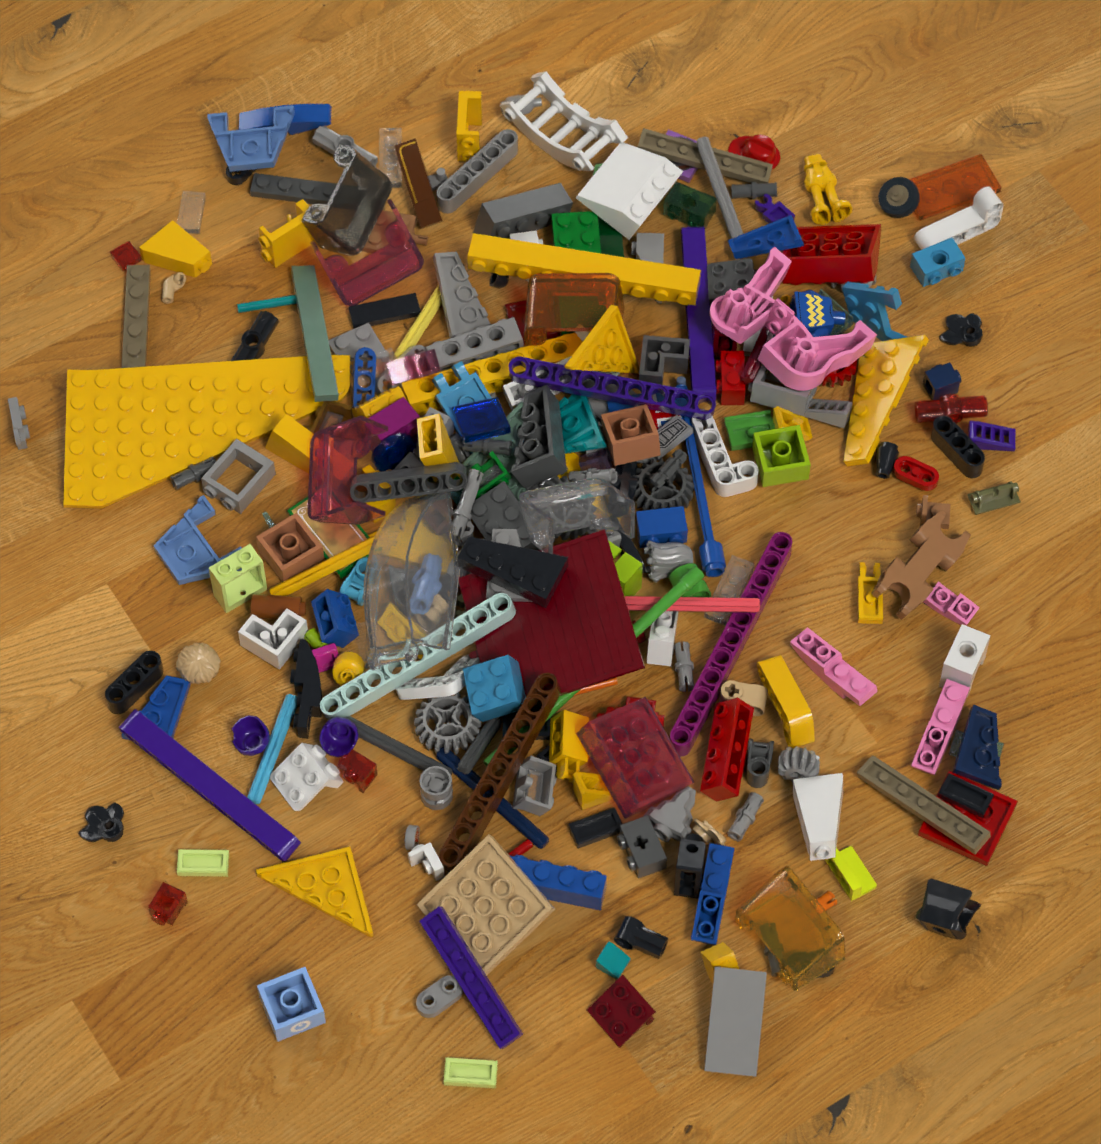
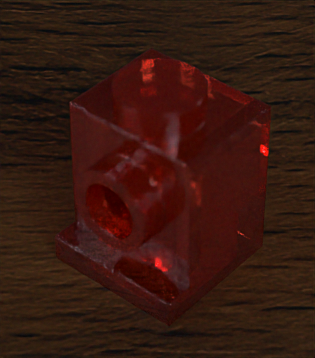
[337,749,378,793]
[148,882,188,926]

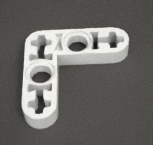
[396,654,480,700]

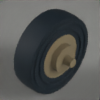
[878,177,920,218]

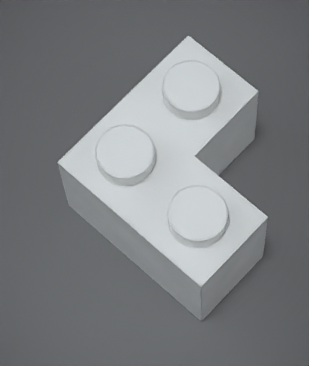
[238,609,308,670]

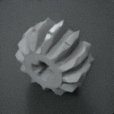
[778,746,820,783]

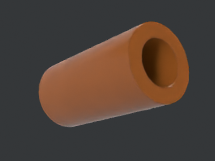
[251,594,306,620]

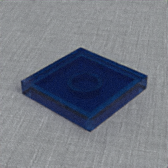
[452,397,511,443]

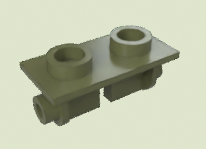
[967,481,1020,515]

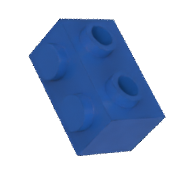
[636,506,688,548]
[311,589,359,648]

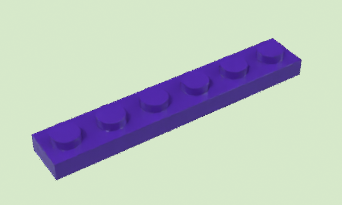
[420,906,523,1049]

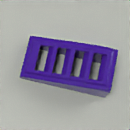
[968,421,1016,451]

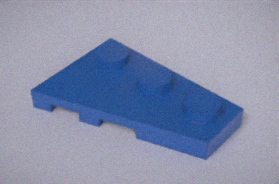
[728,215,804,259]
[121,675,191,741]

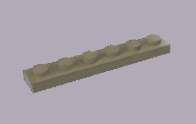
[638,128,773,184]
[122,265,151,368]
[857,755,991,854]

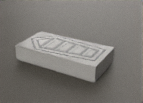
[655,415,693,460]

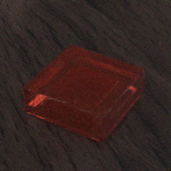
[110,241,142,271]

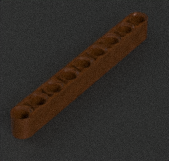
[439,673,561,872]

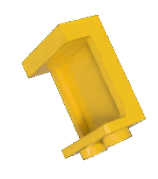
[456,91,482,162]
[258,199,319,268]

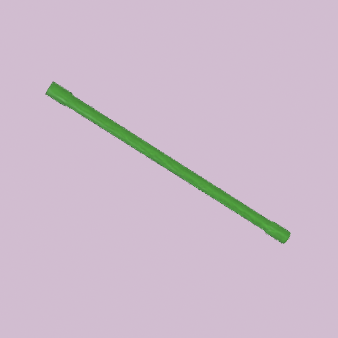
[483,566,705,767]

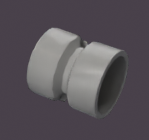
[419,766,453,810]

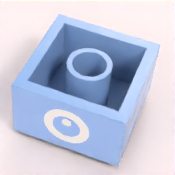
[257,967,326,1042]

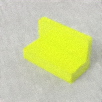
[825,846,877,901]

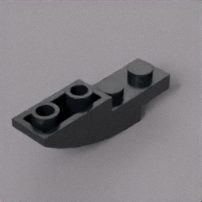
[290,639,322,739]

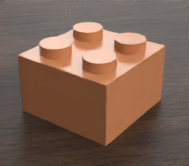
[601,404,661,466]
[256,513,325,582]

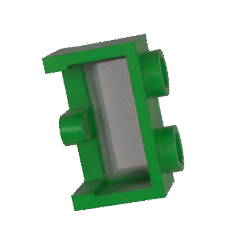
[454,451,512,500]

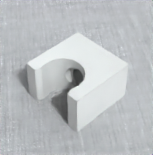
[939,624,991,698]

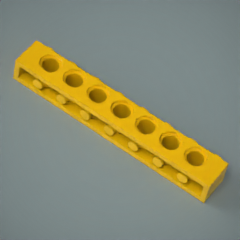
[401,332,582,416]

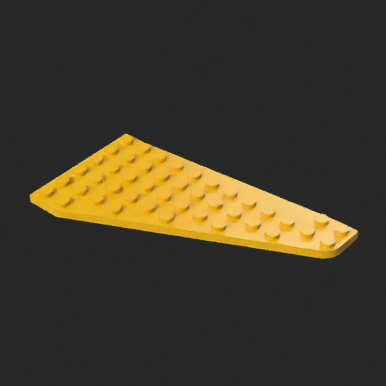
[63,355,350,509]

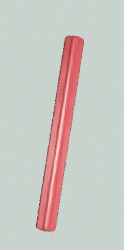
[625,596,760,613]

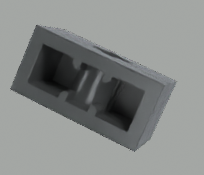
[617,815,667,879]

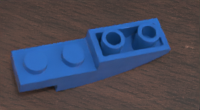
[691,843,735,945]

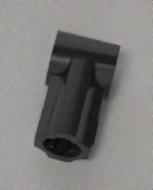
[613,916,669,959]

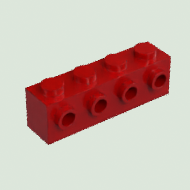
[700,697,754,802]

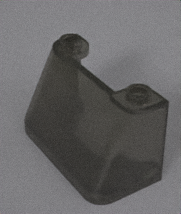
[302,143,392,256]

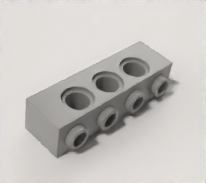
[426,317,524,372]

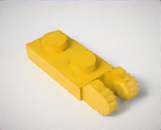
[858,562,883,624]

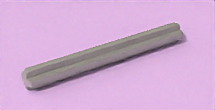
[696,136,743,239]

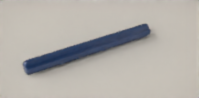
[436,746,549,849]

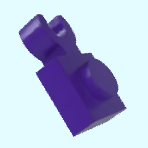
[755,193,795,224]

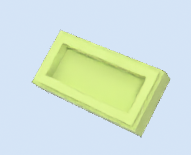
[177,849,230,877]
[444,1057,498,1088]

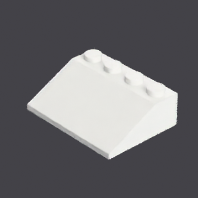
[576,142,683,240]

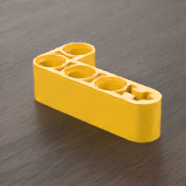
[757,655,815,748]

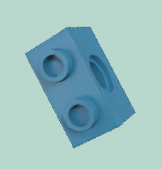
[910,238,965,287]

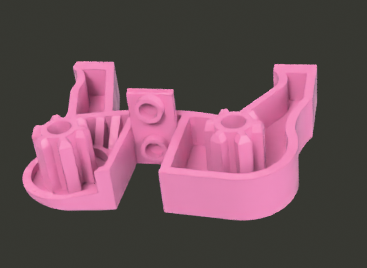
[710,247,877,391]

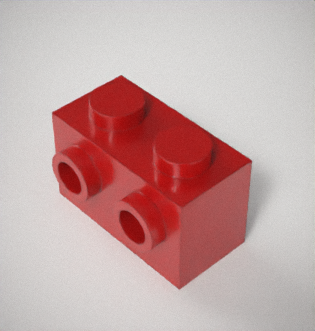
[716,351,746,405]

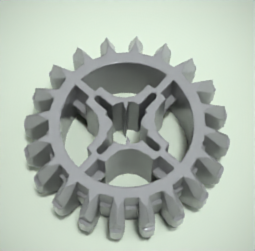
[414,692,481,755]

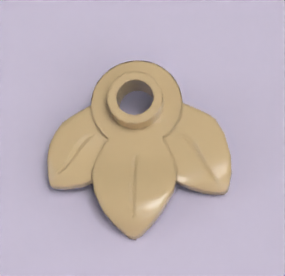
[693,819,727,846]

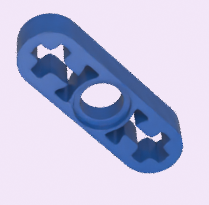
[352,347,376,409]

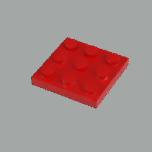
[918,771,1018,866]

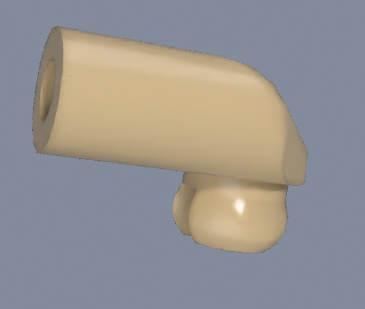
[162,272,186,304]

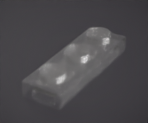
[379,128,402,188]
[704,555,755,626]

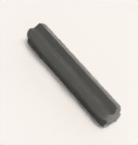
[458,718,502,775]

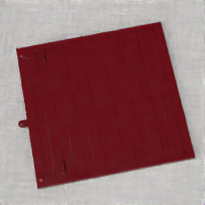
[458,529,645,696]

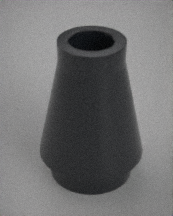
[876,442,899,479]

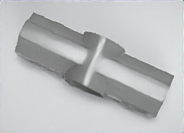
[312,126,378,174]

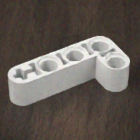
[914,187,1004,250]
[692,409,759,497]

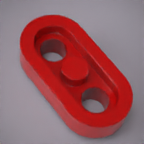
[893,456,939,491]

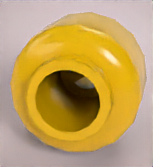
[332,652,365,686]

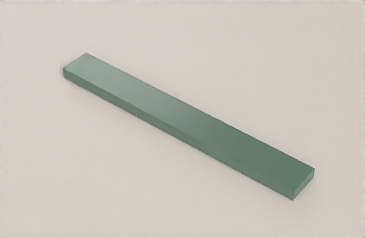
[291,265,339,402]

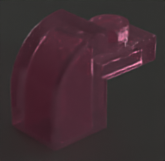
[385,349,441,385]

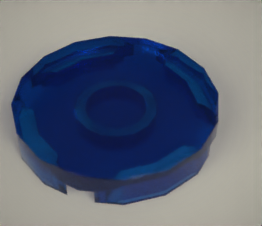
[371,433,416,472]

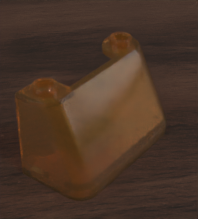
[524,273,625,346]

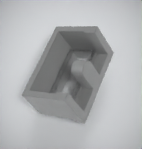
[512,755,557,816]

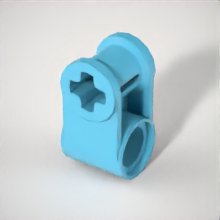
[339,557,378,606]

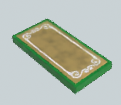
[287,484,380,579]

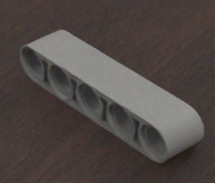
[437,129,518,214]

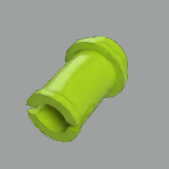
[304,628,329,649]

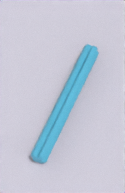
[247,694,297,805]

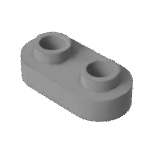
[416,975,463,1018]

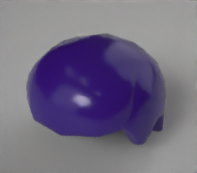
[232,715,270,756]
[319,717,359,757]

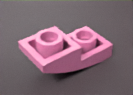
[923,581,980,625]

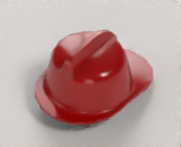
[728,134,781,169]

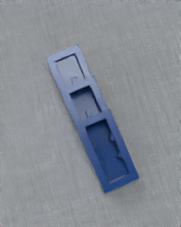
[239,104,331,135]

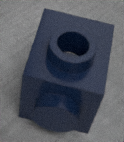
[923,362,962,402]

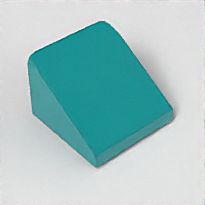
[596,941,631,979]

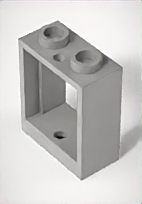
[748,364,817,416]
[201,439,276,514]

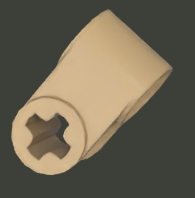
[719,680,768,716]

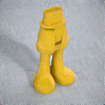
[804,154,852,225]

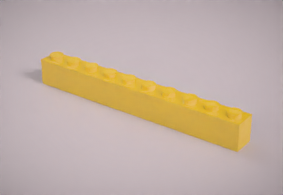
[468,233,701,305]

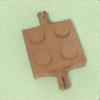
[351,208,428,259]

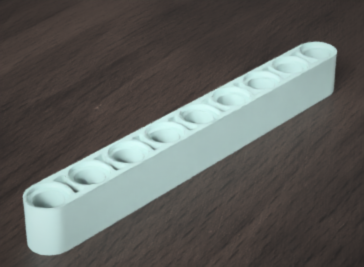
[320,593,516,720]

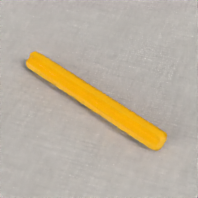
[269,536,380,596]

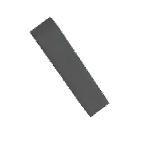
[350,462,467,503]

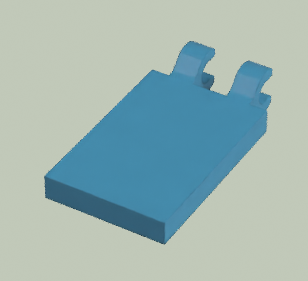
[432,361,504,455]

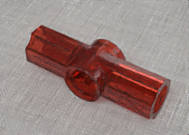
[914,394,988,424]

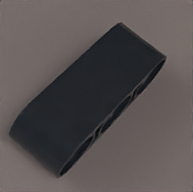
[931,416,985,478]
[105,651,164,715]

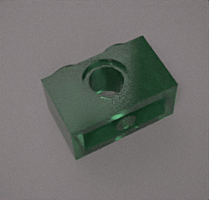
[663,181,717,229]

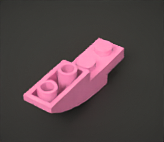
[790,627,877,706]
[911,679,970,776]

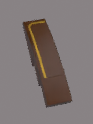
[394,138,443,229]

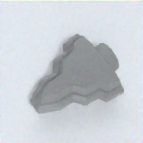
[643,786,696,842]

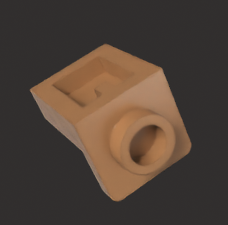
[916,495,951,529]

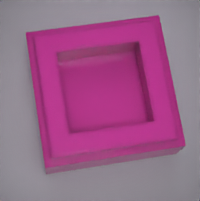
[312,643,339,673]

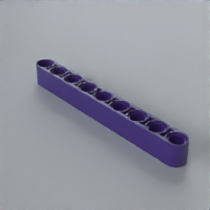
[681,227,716,401]
[509,357,716,420]
[118,709,301,862]

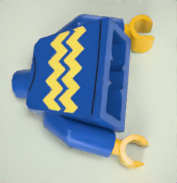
[781,290,845,337]

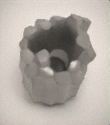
[644,540,693,583]

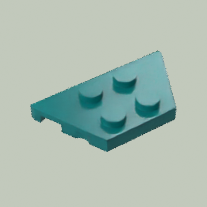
[559,394,607,454]

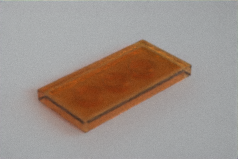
[909,154,1002,221]

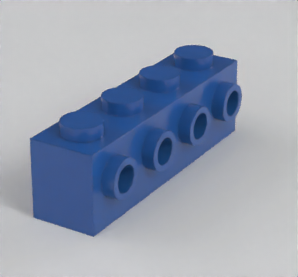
[510,855,607,911]

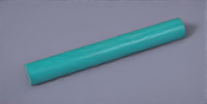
[237,295,297,313]

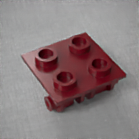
[587,974,656,1048]

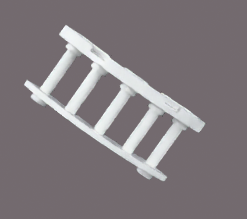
[499,71,628,171]

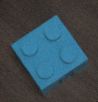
[463,655,526,722]

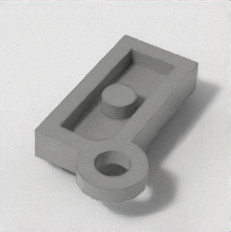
[8,397,30,450]

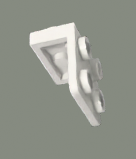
[270,743,344,811]

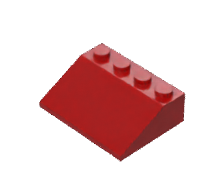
[782,224,881,285]

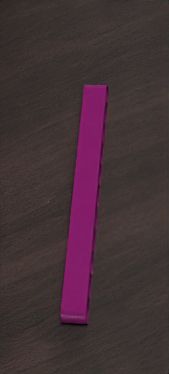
[669,532,793,757]

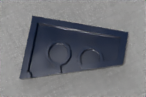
[952,705,1002,790]

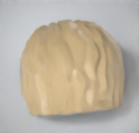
[176,642,221,684]

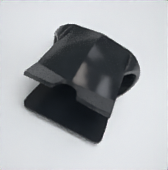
[915,879,981,940]

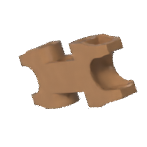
[871,509,971,620]

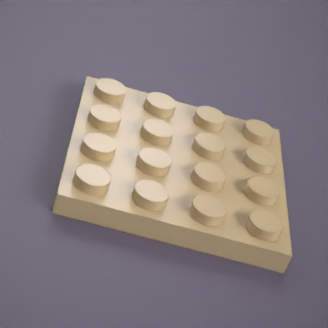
[417,834,555,976]

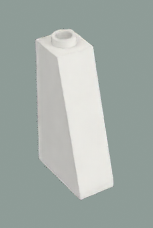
[793,773,843,861]

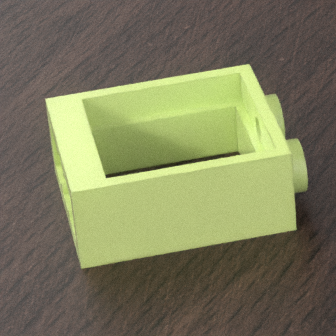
[209,544,267,613]

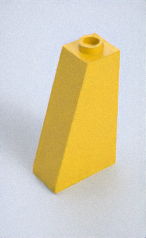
[265,414,354,490]

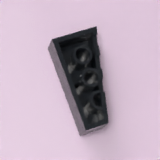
[458,537,568,608]

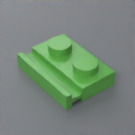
[724,410,775,451]

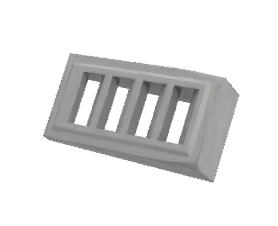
[804,399,853,428]

